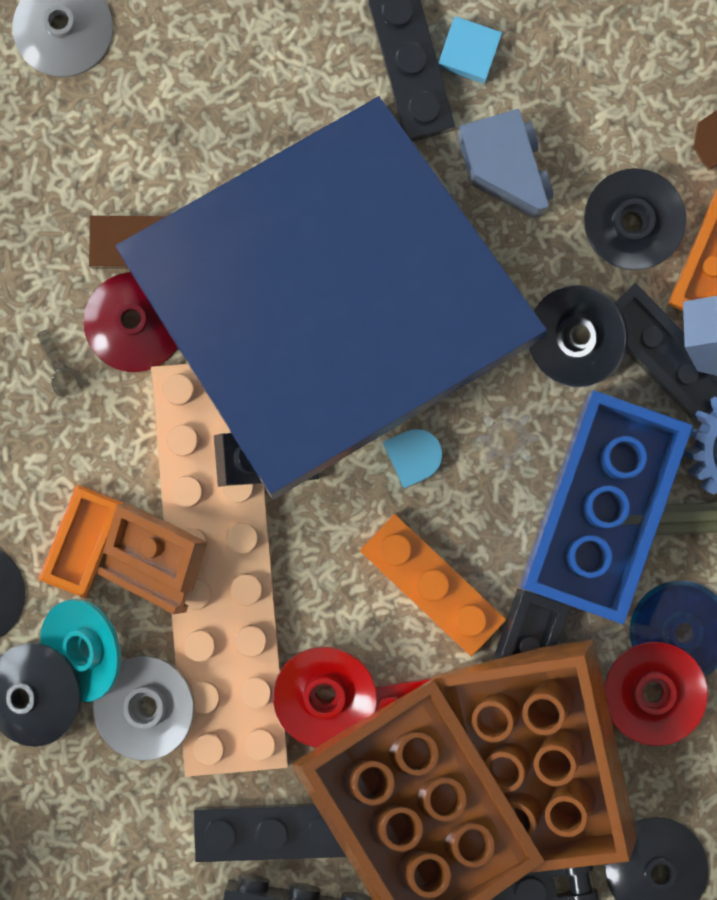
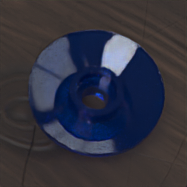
[629,581,717,677]

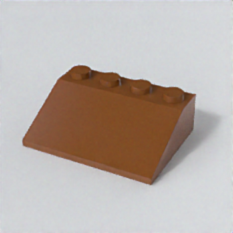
[431,639,637,873]
[291,680,545,900]

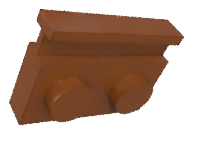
[97,504,208,614]

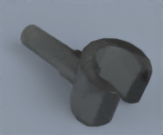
[36,329,84,398]

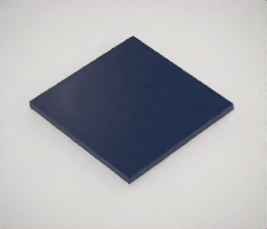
[115,96,547,500]

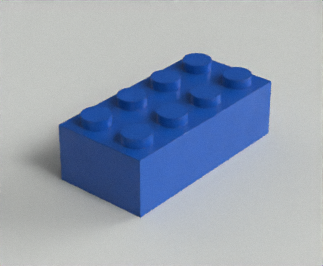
[519,390,693,625]

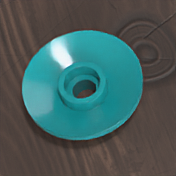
[40,599,121,702]

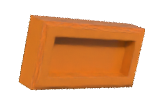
[38,484,126,599]

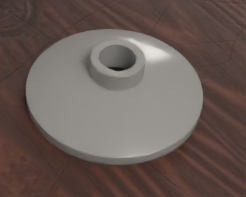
[13,0,113,77]
[93,656,195,760]

